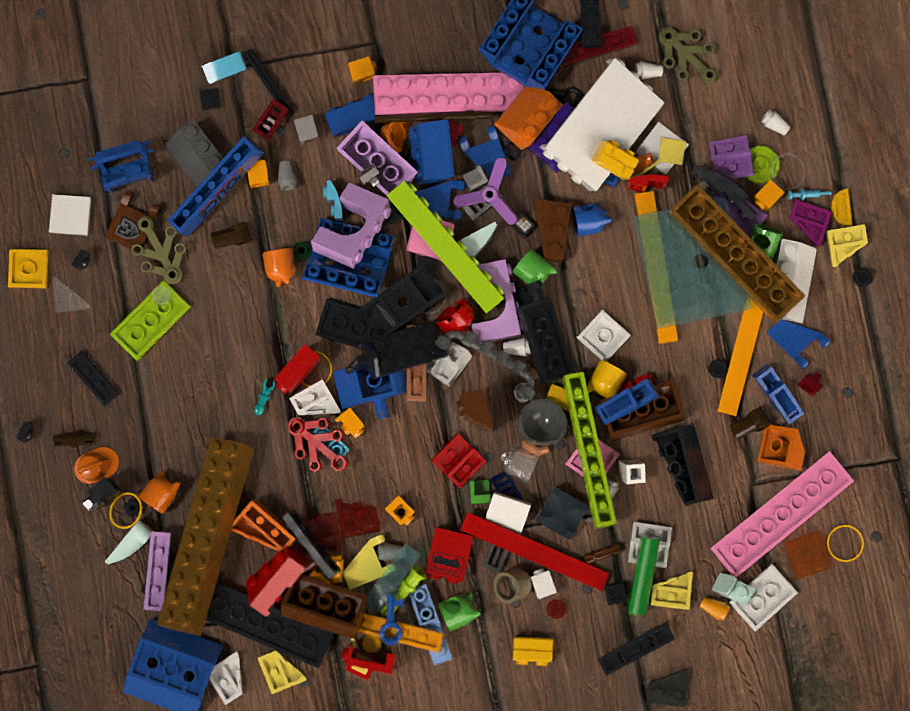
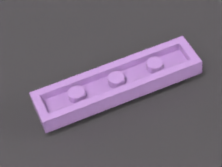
[144,532,171,611]

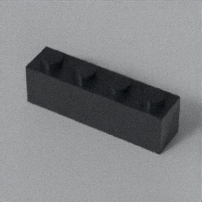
[651,424,714,506]

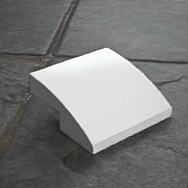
[485,491,531,535]
[628,522,672,568]

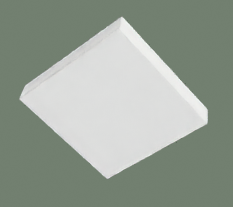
[635,122,689,176]
[49,194,91,236]
[577,309,631,362]

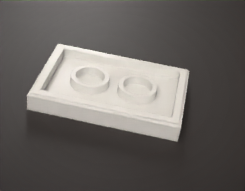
[729,564,798,631]

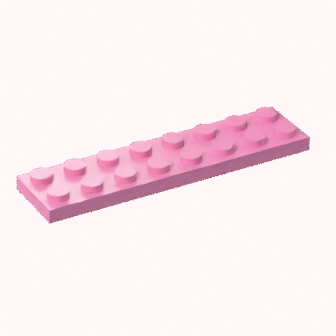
[373,73,524,115]
[710,451,854,578]

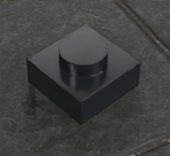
[199,88,221,110]
[71,249,91,271]
[16,421,35,443]
[604,583,627,606]

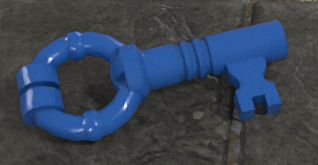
[379,594,404,645]

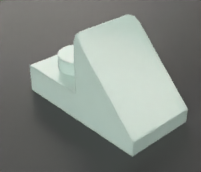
[712,573,755,607]

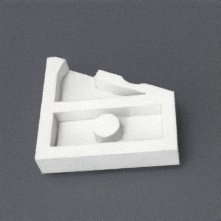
[289,379,341,416]
[209,652,243,705]

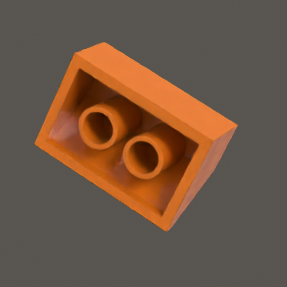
[494,87,563,150]

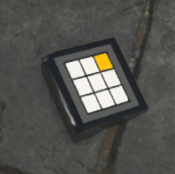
[510,212,537,239]

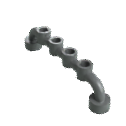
[435,330,535,400]

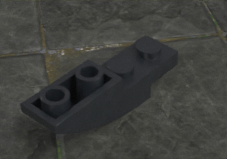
[694,165,757,220]

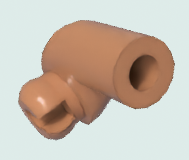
[521,440,550,457]

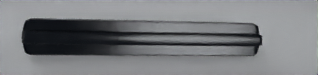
[244,49,293,114]

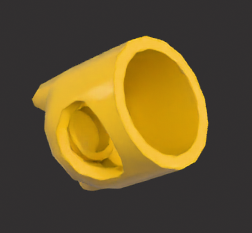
[587,360,628,399]

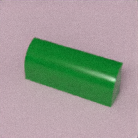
[627,533,661,615]

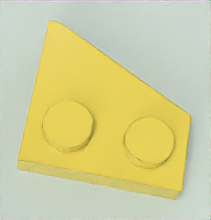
[826,224,868,267]
[650,572,693,610]
[258,651,307,694]

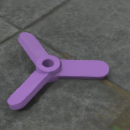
[453,158,518,225]

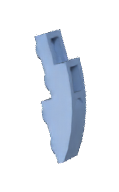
[409,584,453,666]

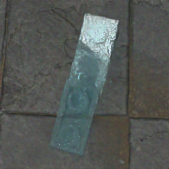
[366,543,422,616]

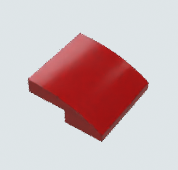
[626,174,669,193]
[431,433,486,488]

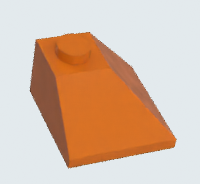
[757,425,805,471]

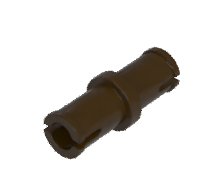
[53,432,93,448]

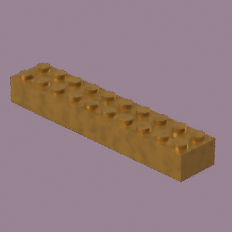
[157,437,254,636]

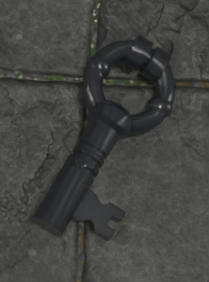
[544,86,583,107]

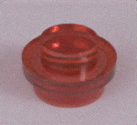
[547,600,566,619]

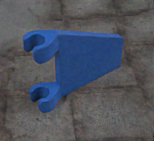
[458,126,511,177]
[415,180,465,221]
[767,320,830,369]

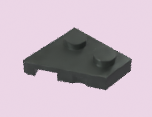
[646,670,689,707]

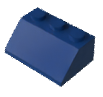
[409,120,454,184]

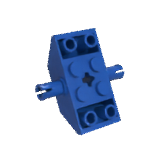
[333,345,406,420]

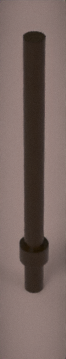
[375,110,490,123]

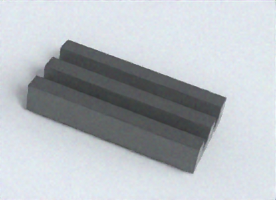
[482,544,509,573]

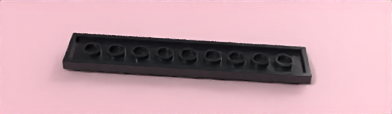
[141,561,334,669]

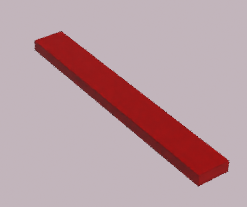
[460,512,609,591]

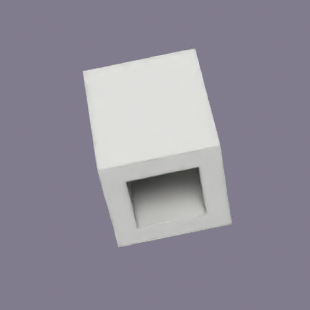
[619,459,645,484]
[530,568,557,599]

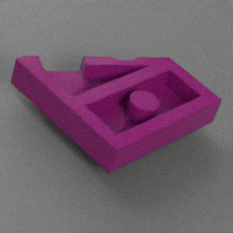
[789,200,832,247]

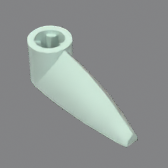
[105,519,154,564]

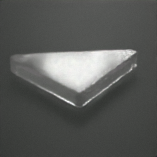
[52,277,92,313]

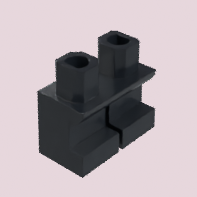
[82,477,123,511]

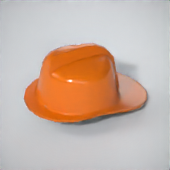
[380,114,412,153]
[74,447,119,484]

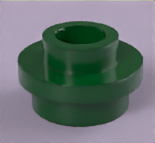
[293,242,312,261]

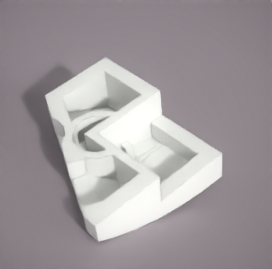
[426,342,472,387]

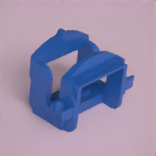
[88,140,154,194]

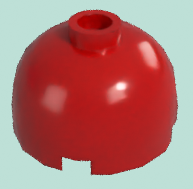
[436,298,474,334]

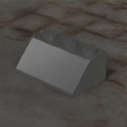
[165,119,223,187]

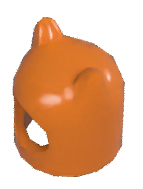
[262,248,296,287]
[138,471,180,515]

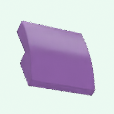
[710,135,754,179]

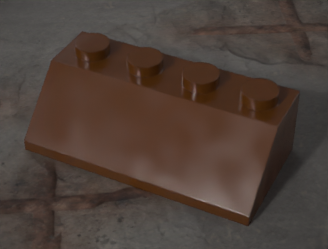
[599,380,685,442]
[457,389,493,433]
[281,574,368,640]

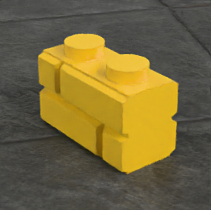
[592,139,639,180]
[513,637,553,666]

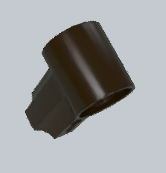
[211,222,251,249]
[730,407,771,441]

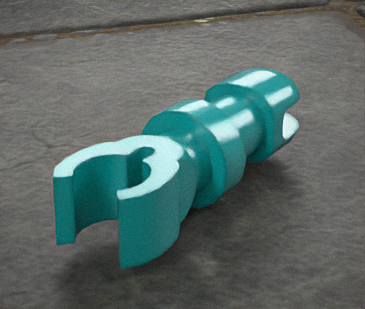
[254,378,275,415]

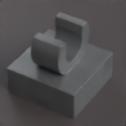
[358,163,380,187]

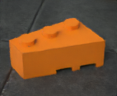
[231,499,297,551]

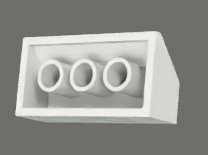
[765,239,817,323]

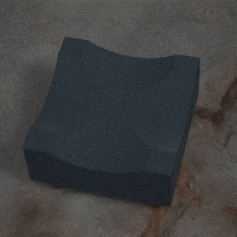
[536,487,589,540]

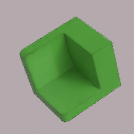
[470,480,491,504]

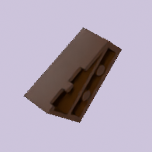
[533,198,572,263]

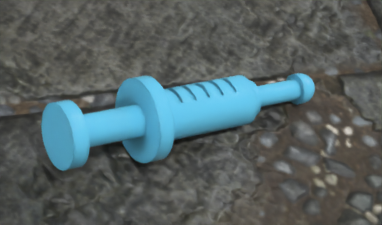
[787,188,832,201]

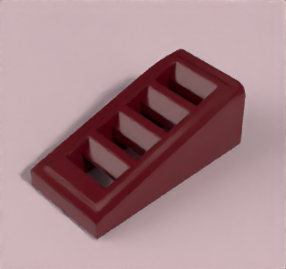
[252,99,289,142]

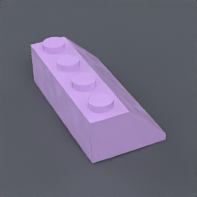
[336,121,418,195]

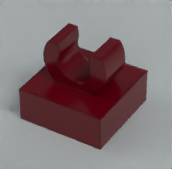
[798,371,823,397]

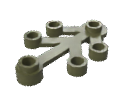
[659,27,717,84]
[131,217,186,284]

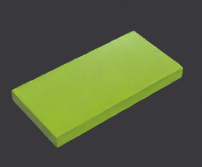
[110,280,191,361]

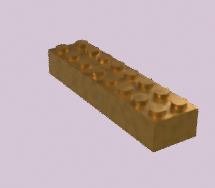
[669,184,806,325]

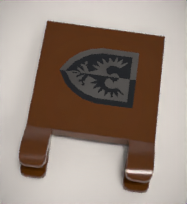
[105,191,161,253]

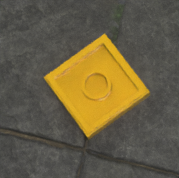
[8,249,49,288]

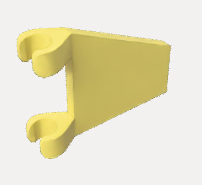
[343,535,397,590]

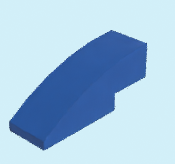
[752,364,805,425]
[596,379,660,425]

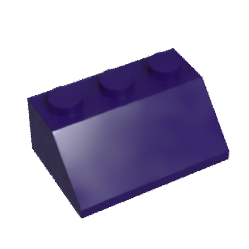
[528,102,574,173]

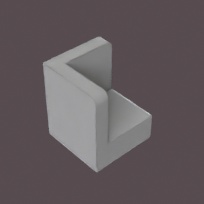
[294,115,318,145]
[462,165,488,193]

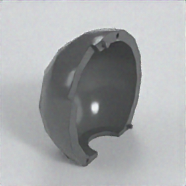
[518,399,567,445]

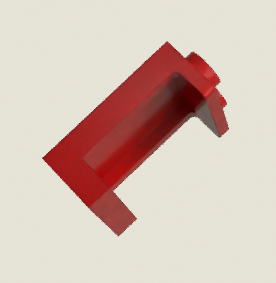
[341,644,396,674]

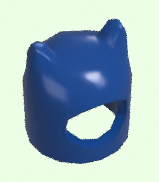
[572,203,612,237]

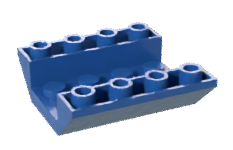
[479,0,583,89]
[302,218,395,297]
[123,619,223,711]

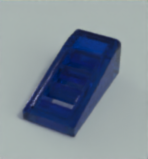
[490,470,524,501]

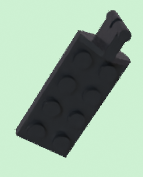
[515,280,575,385]
[345,320,448,379]

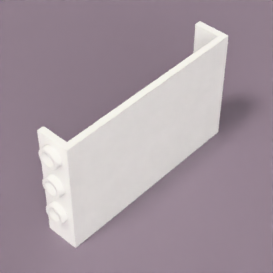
[540,58,664,191]

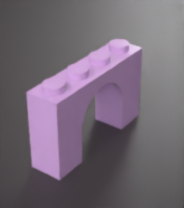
[311,183,391,268]
[464,259,524,344]

